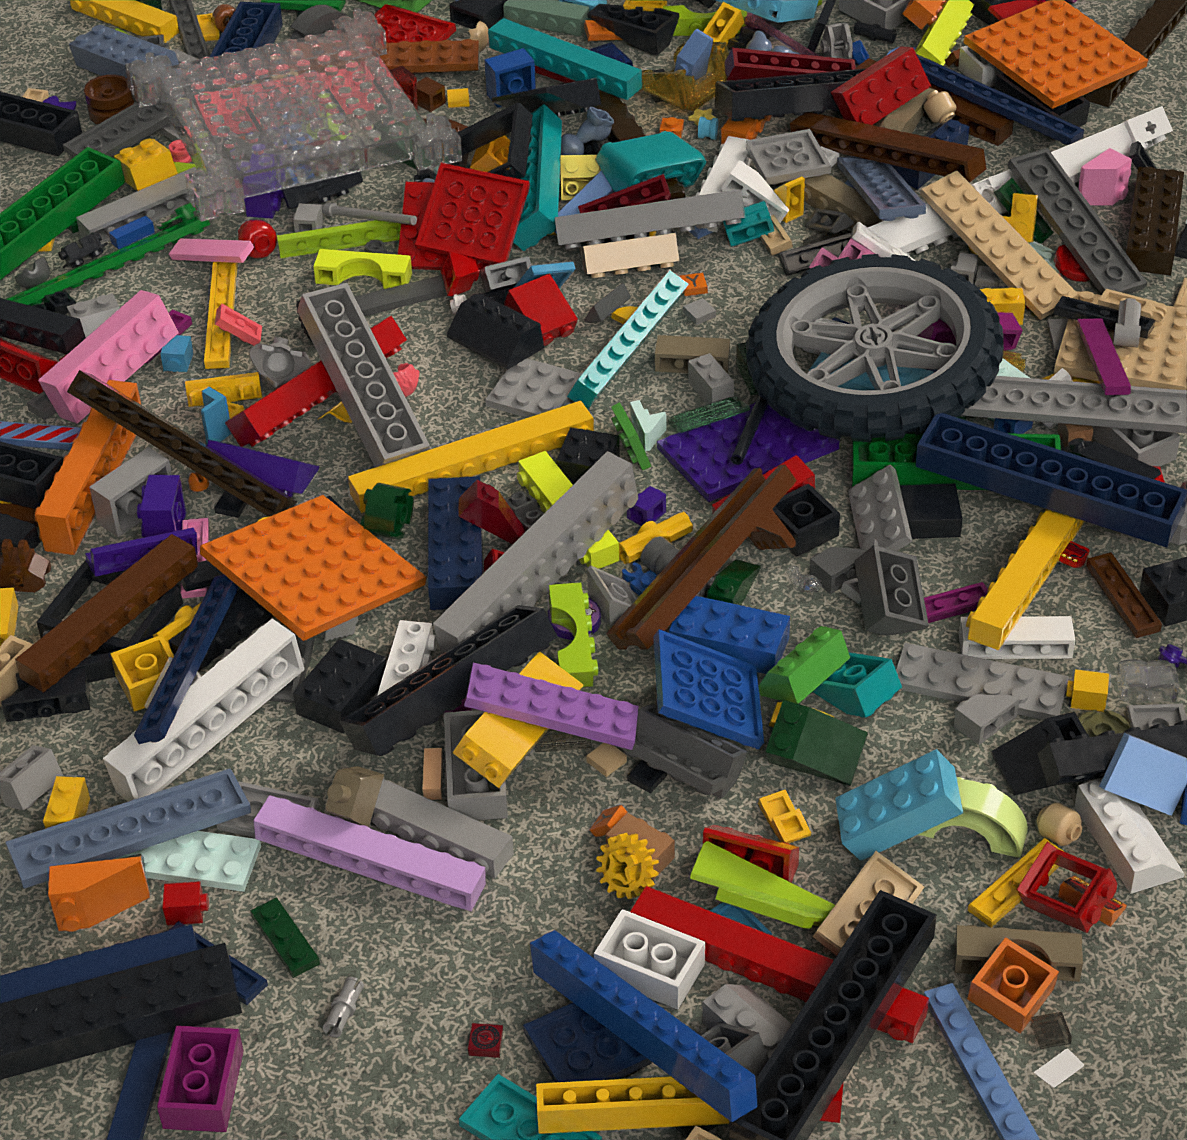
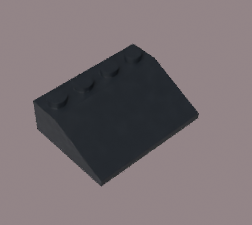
[491,78,601,116]

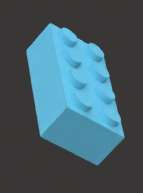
[835,749,963,860]

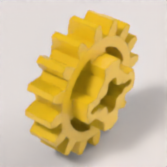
[596,833,659,899]

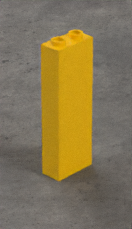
[453,652,583,788]

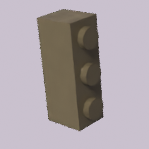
[655,335,730,374]

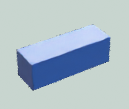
[109,215,155,249]

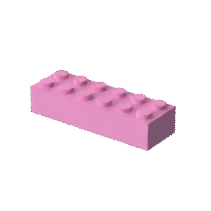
[38,290,179,424]

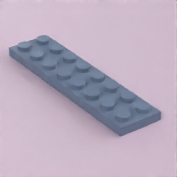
[837,156,926,221]
[5,768,251,889]

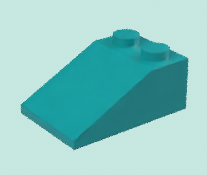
[813,652,902,718]

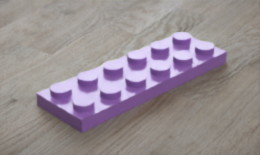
[464,663,639,750]

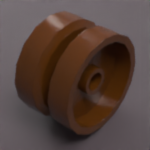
[84,75,135,124]

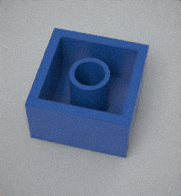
[484,48,536,108]

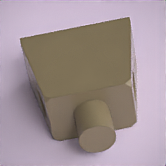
[326,766,384,827]

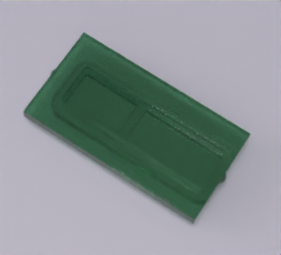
[668,396,751,433]

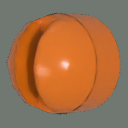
[188,472,209,492]

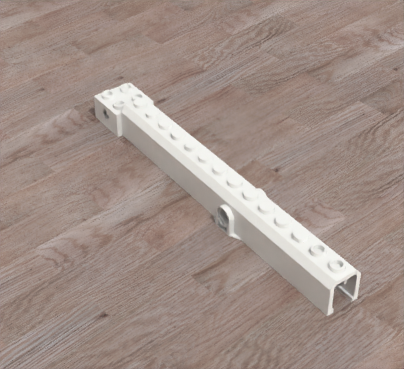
[851,106,1173,256]

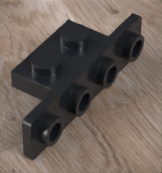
[281,161,363,209]

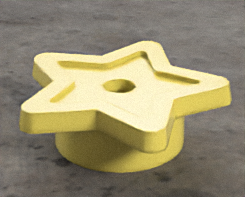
[688,108,716,126]

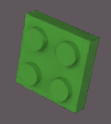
[611,402,652,470]

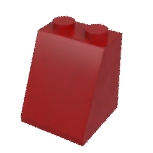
[504,273,578,346]

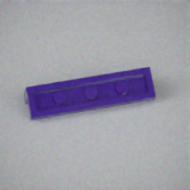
[85,528,198,576]

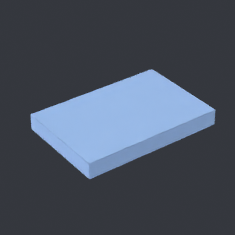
[1099,733,1187,816]

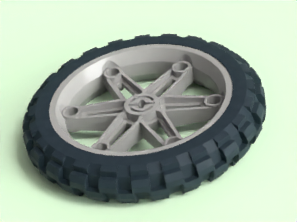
[746,254,1004,442]

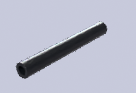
[731,395,768,465]

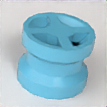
[698,117,718,140]

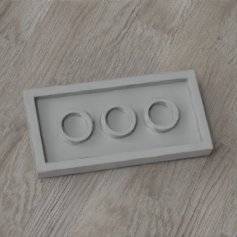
[848,465,912,551]

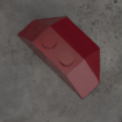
[578,174,671,241]

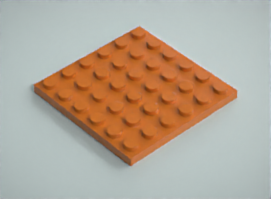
[963,0,1148,109]
[199,495,427,641]

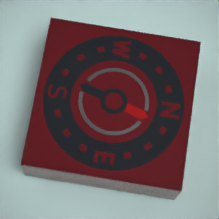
[468,1023,504,1058]

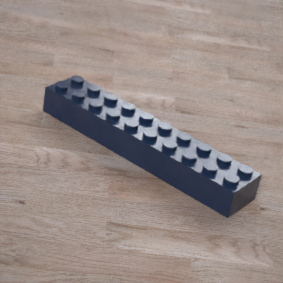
[916,413,1187,548]

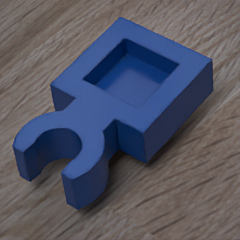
[622,562,657,596]

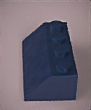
[892,119,969,189]

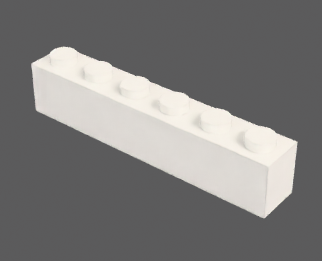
[695,136,752,232]

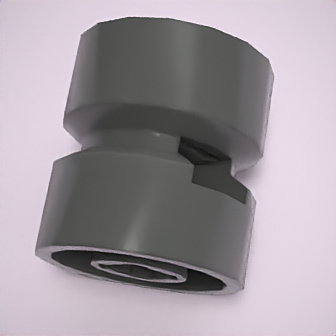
[641,536,680,575]

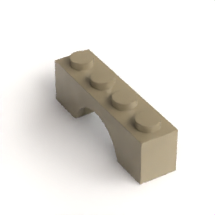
[955,925,1083,982]

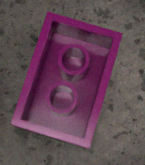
[157,1026,244,1132]

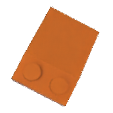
[48,856,150,932]

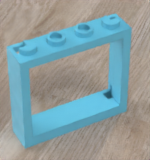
[716,0,818,23]

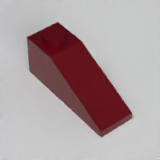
[459,480,525,544]

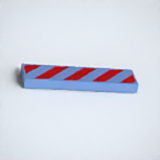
[0,421,81,450]

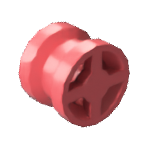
[169,140,193,163]

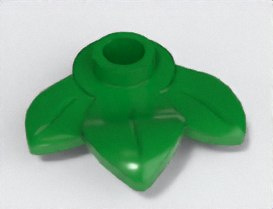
[156,202,197,230]

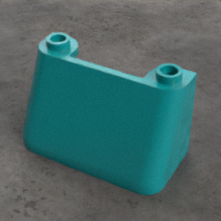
[595,131,706,192]

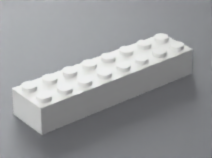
[103,618,305,802]

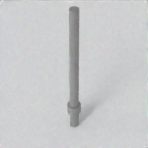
[313,202,417,225]

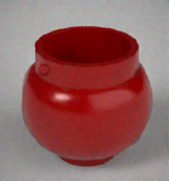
[238,220,277,259]

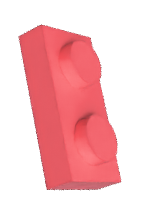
[215,304,262,346]

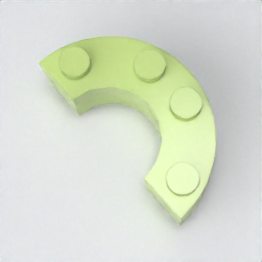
[918,777,1028,858]

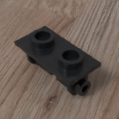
[58,232,108,269]

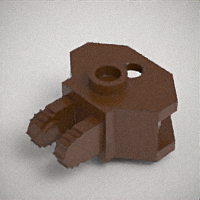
[0,539,51,593]

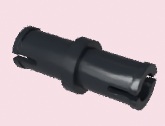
[854,21,897,44]

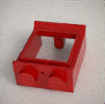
[1016,841,1118,933]

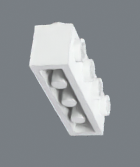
[377,620,437,696]

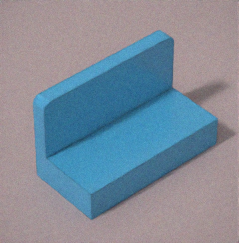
[201,387,232,443]

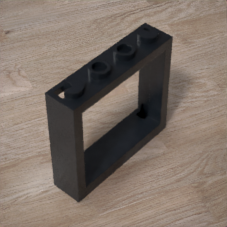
[446,102,533,179]
[36,560,183,656]

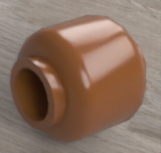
[212,4,236,32]

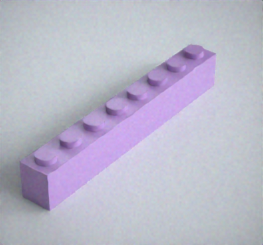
[253,795,486,911]

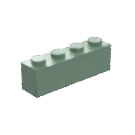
[503,0,590,37]

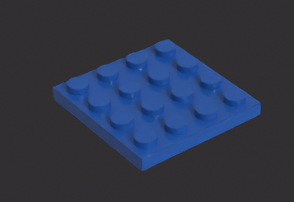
[653,629,764,750]

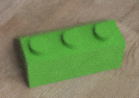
[758,626,850,704]

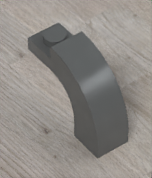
[285,5,353,46]

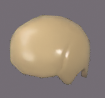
[463,21,489,52]

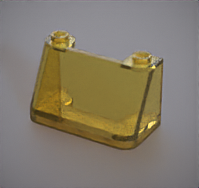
[642,42,729,111]

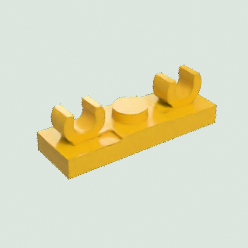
[185,372,262,407]

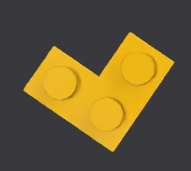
[1002,193,1038,242]

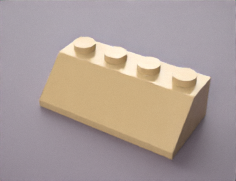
[579,233,679,278]

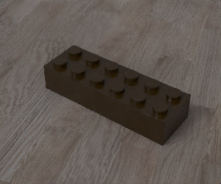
[1126,167,1184,276]

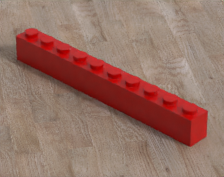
[630,886,929,1044]

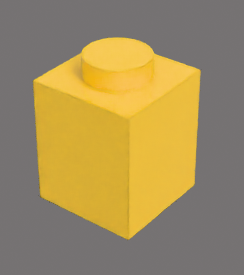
[1066,669,1109,712]

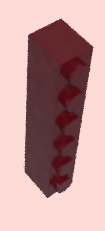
[724,48,856,81]

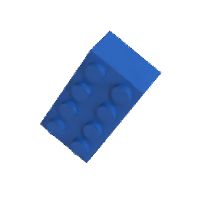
[669,596,790,674]

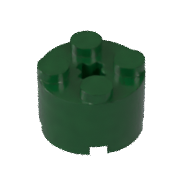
[361,483,414,540]

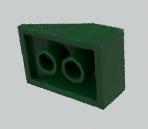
[765,700,868,786]

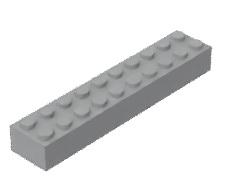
[433,451,638,654]

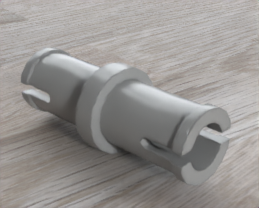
[323,977,364,1037]

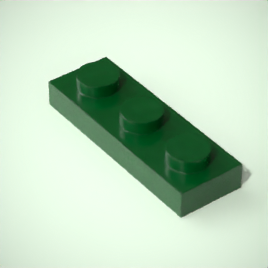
[994,178,1054,244]
[250,897,320,978]

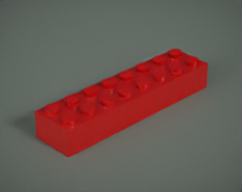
[225,315,407,447]

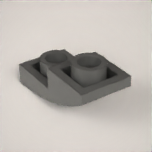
[505,490,544,532]

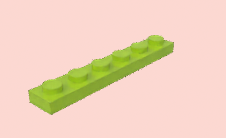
[277,220,401,258]

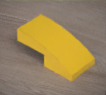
[758,789,811,843]

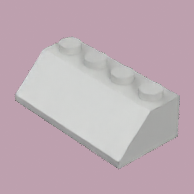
[1075,778,1185,894]

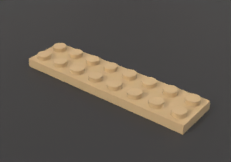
[920,171,1078,320]

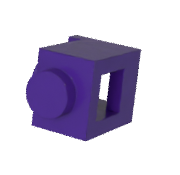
[627,486,666,526]

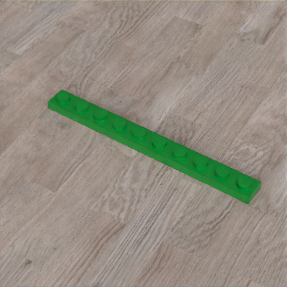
[6,215,210,306]

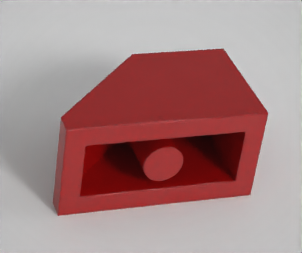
[441,251,480,297]

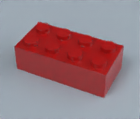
[831,46,931,125]

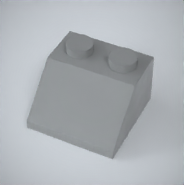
[67,293,120,338]

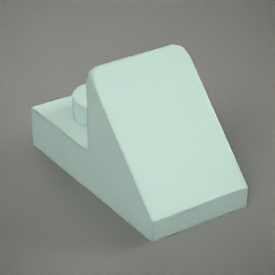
[630,400,666,451]

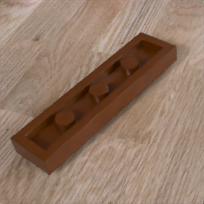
[1086,552,1162,638]

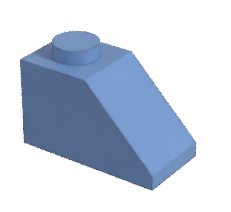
[674,29,713,83]

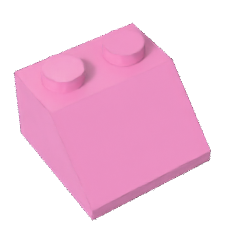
[1078,148,1132,205]

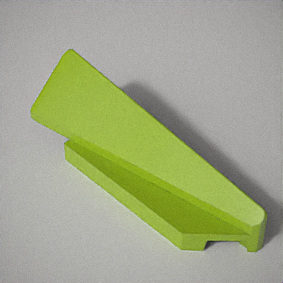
[690,841,835,929]

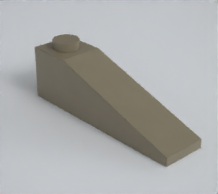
[873,88,935,134]

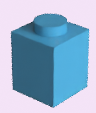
[160,335,194,372]

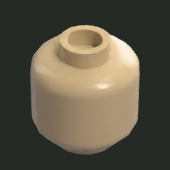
[923,90,956,124]
[1037,803,1082,846]

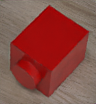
[162,881,209,925]

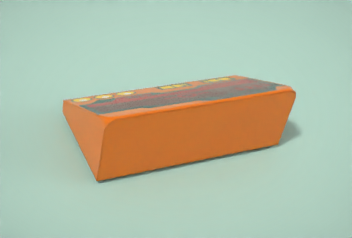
[1058,876,1127,927]

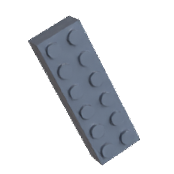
[69,25,182,94]

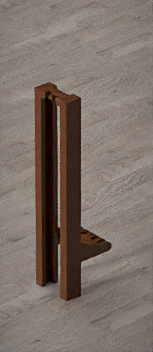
[606,465,797,650]

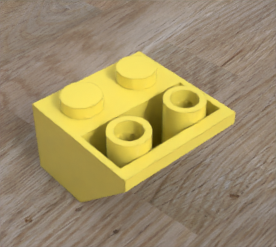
[560,155,601,201]

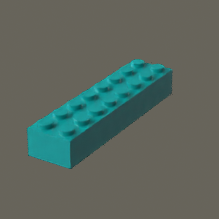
[509,104,562,251]

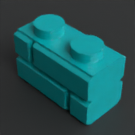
[723,201,775,247]

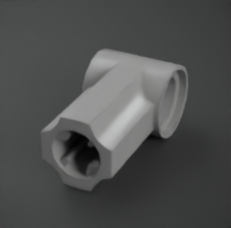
[1113,298,1141,348]

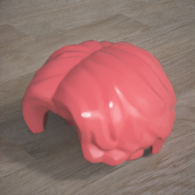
[393,363,420,397]

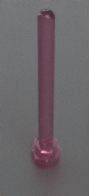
[744,13,819,56]

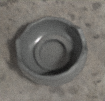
[15,257,50,288]

